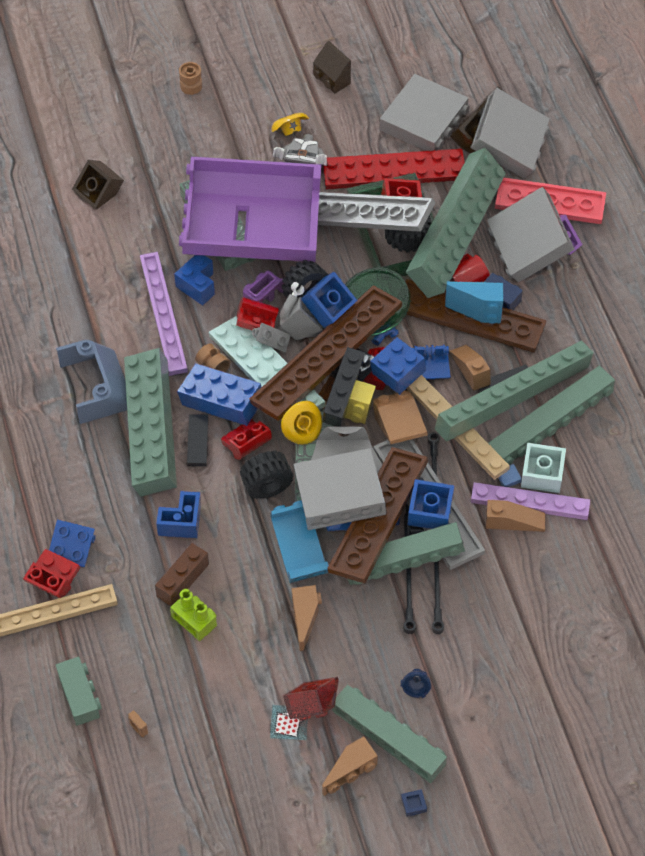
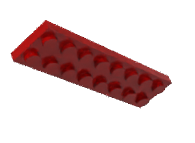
[323,149,465,190]

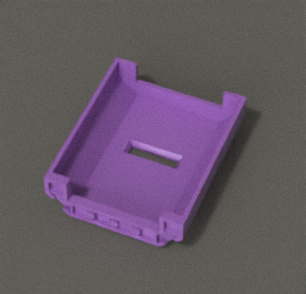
[179,157,321,262]

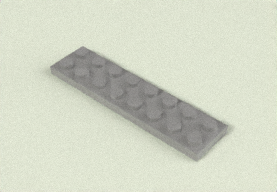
[318,192,435,232]
[373,439,485,570]

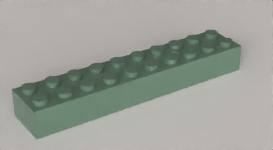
[406,148,506,298]

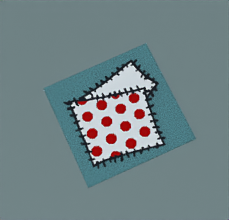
[270,705,309,740]

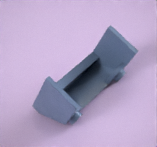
[56,340,127,424]

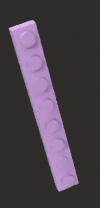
[140,252,188,376]

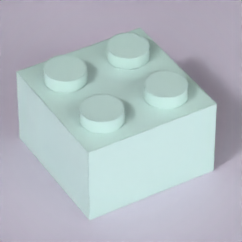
[521,443,566,493]

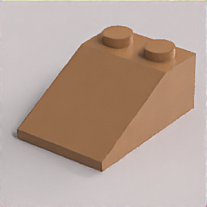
[372,390,428,444]

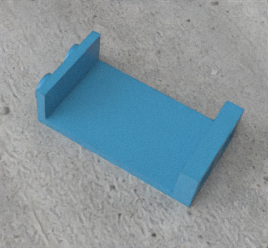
[270,500,329,583]

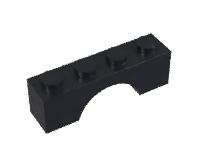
[322,347,365,427]

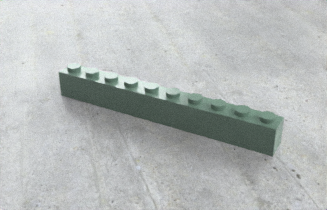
[434,340,594,442]

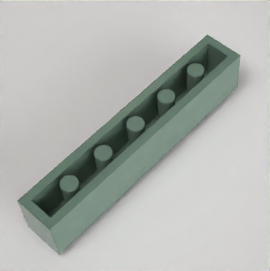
[348,522,465,585]
[332,684,447,783]

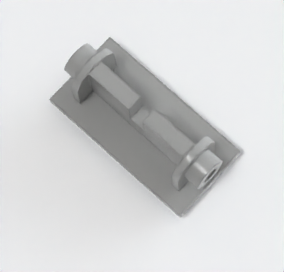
[252,323,291,353]

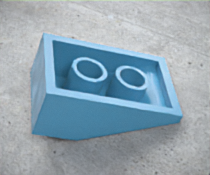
[445,281,503,324]

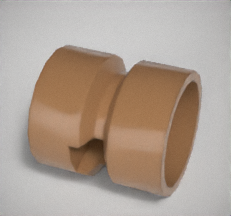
[179,62,202,95]
[195,343,231,372]

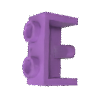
[243,270,284,303]

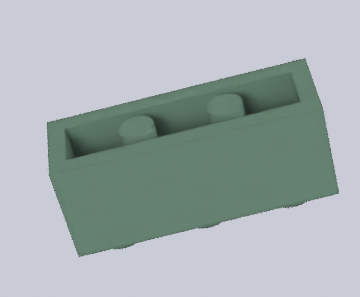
[55,656,102,726]

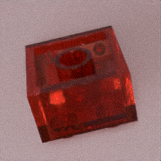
[283,676,339,721]

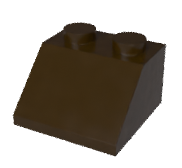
[313,41,351,93]
[72,159,124,209]

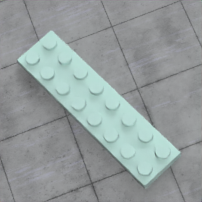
[209,316,326,410]

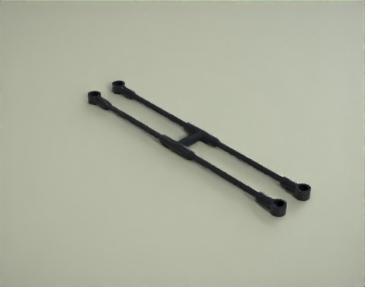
[403,432,444,634]

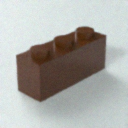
[155,543,209,606]

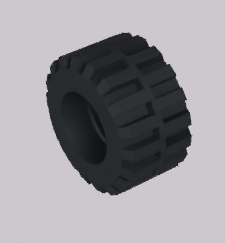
[385,216,431,253]
[281,260,329,298]
[240,451,294,499]

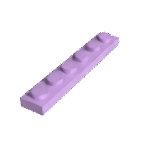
[471,482,590,520]

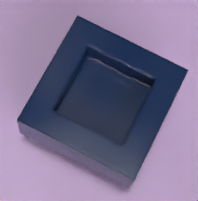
[401,789,427,817]

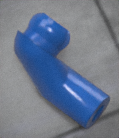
[372,325,399,346]

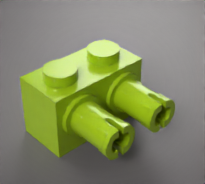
[170,589,217,641]

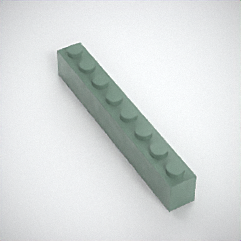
[488,365,615,465]

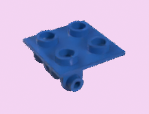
[412,344,451,380]
[49,519,96,567]

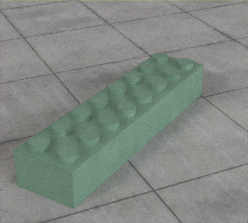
[124,348,177,497]

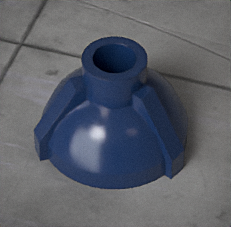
[400,669,431,698]

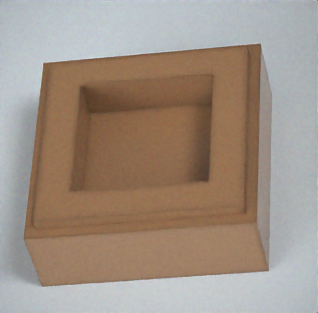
[128,710,148,738]

